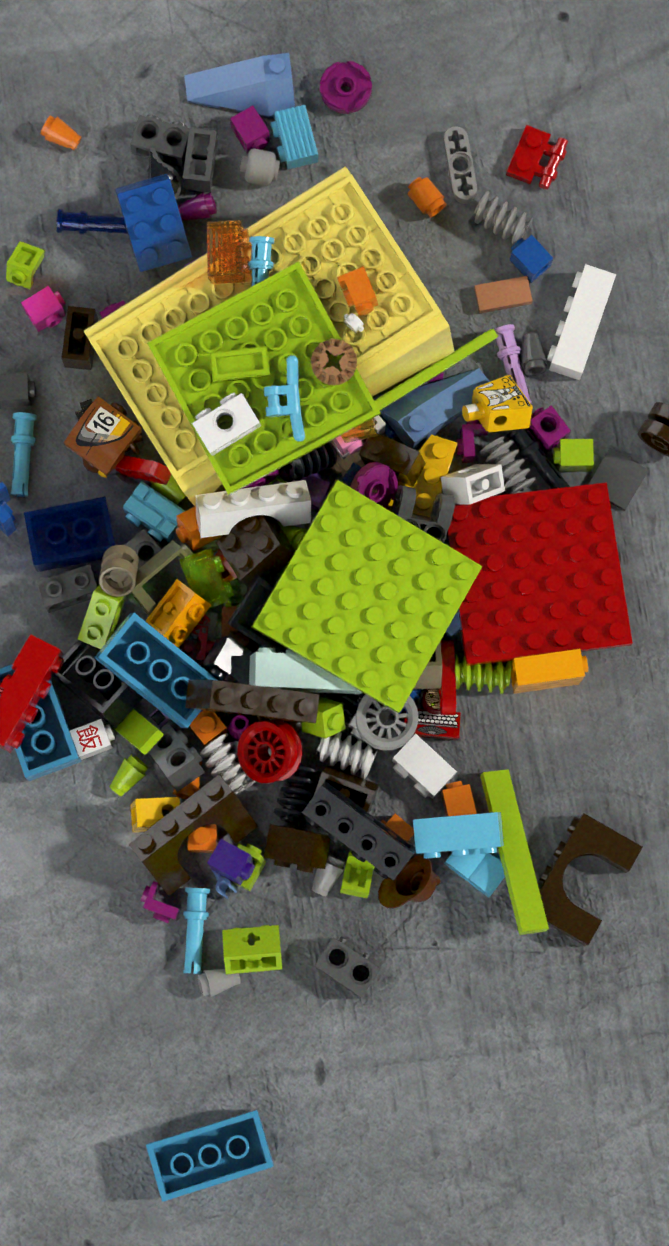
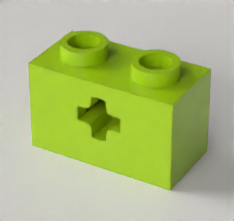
[222,925,282,974]

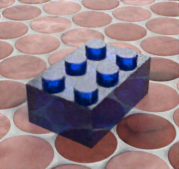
[24,496,116,572]

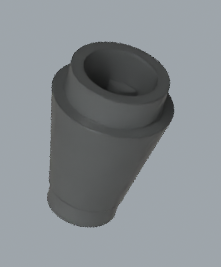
[521,333,548,376]

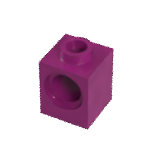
[230,106,270,154]
[528,405,571,453]

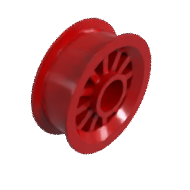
[237,720,302,783]

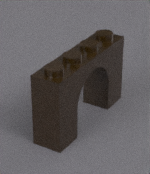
[185,680,319,723]
[129,775,258,896]
[539,813,643,946]

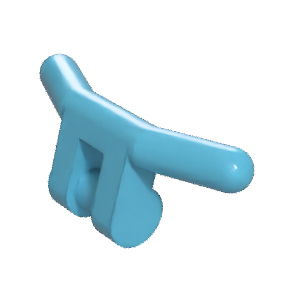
[264,355,305,442]

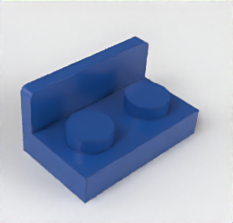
[0,482,16,537]

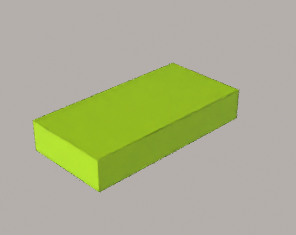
[210,346,271,382]
[114,709,164,755]

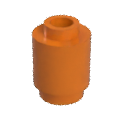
[407,177,446,218]

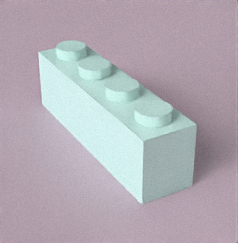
[249,648,363,694]

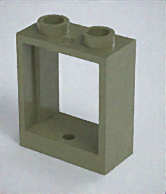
[131,540,213,615]

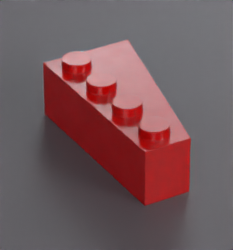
[0,634,65,753]

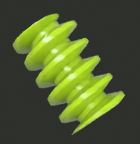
[455,654,511,694]

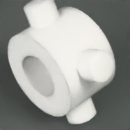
[344,313,364,333]

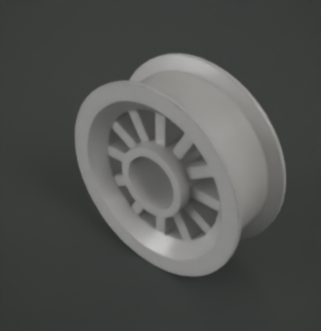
[356,695,418,750]

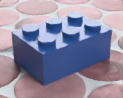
[115,174,192,272]

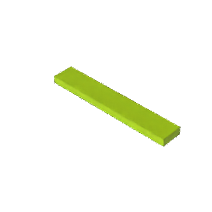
[374,329,499,411]
[480,769,549,935]

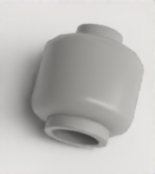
[239,148,280,186]

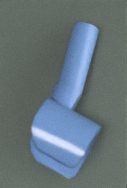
[211,869,238,899]

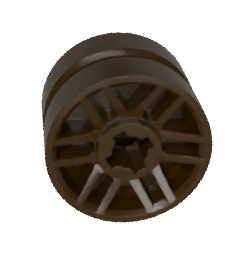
[638,402,669,457]

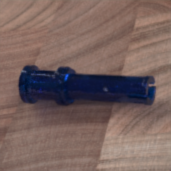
[56,209,128,235]

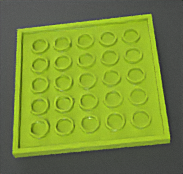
[147,262,381,495]
[252,480,482,713]

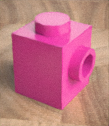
[21,285,66,332]

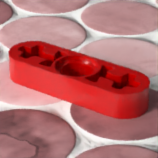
[114,455,172,485]
[439,640,456,715]

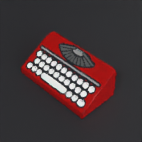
[403,709,461,740]

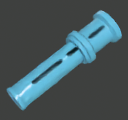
[248,236,274,287]
[10,412,37,497]
[183,887,210,974]

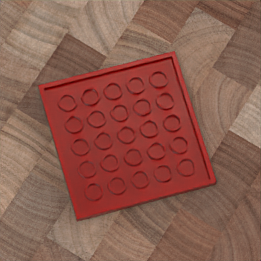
[447,482,633,666]

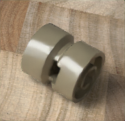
[99,545,138,597]

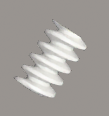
[316,732,378,779]
[200,733,256,794]

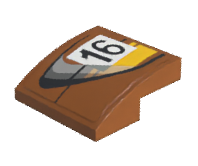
[64,396,141,476]

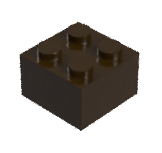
[216,515,296,586]

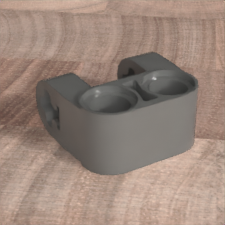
[391,485,455,542]

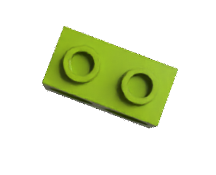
[77,585,127,649]

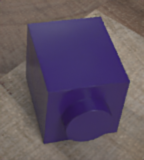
[207,839,255,886]

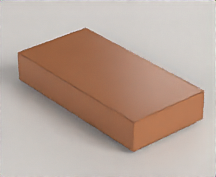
[474,276,533,314]

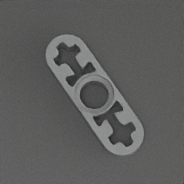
[443,126,477,204]

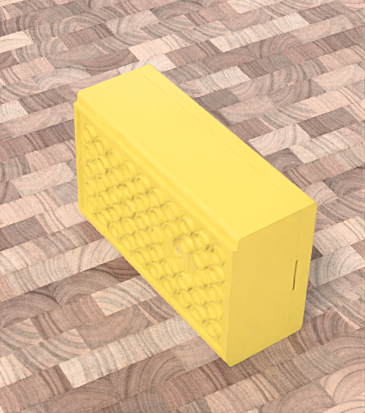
[84,166,454,507]

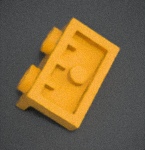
[145,579,211,648]

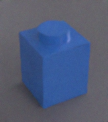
[510,235,553,283]

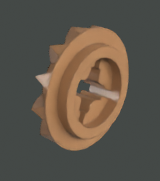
[311,338,357,385]

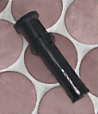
[507,428,570,489]

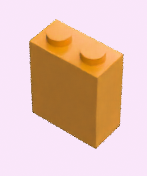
[511,649,588,694]

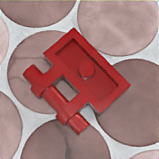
[506,125,568,190]

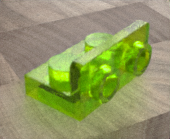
[180,548,234,609]

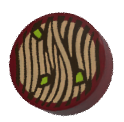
[421,689,440,715]

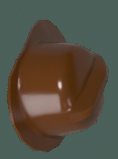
[378,855,441,908]

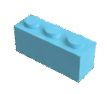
[413,812,504,859]

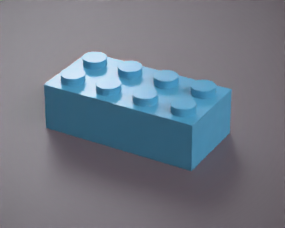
[94,613,217,728]
[0,664,82,781]
[146,1109,274,1202]

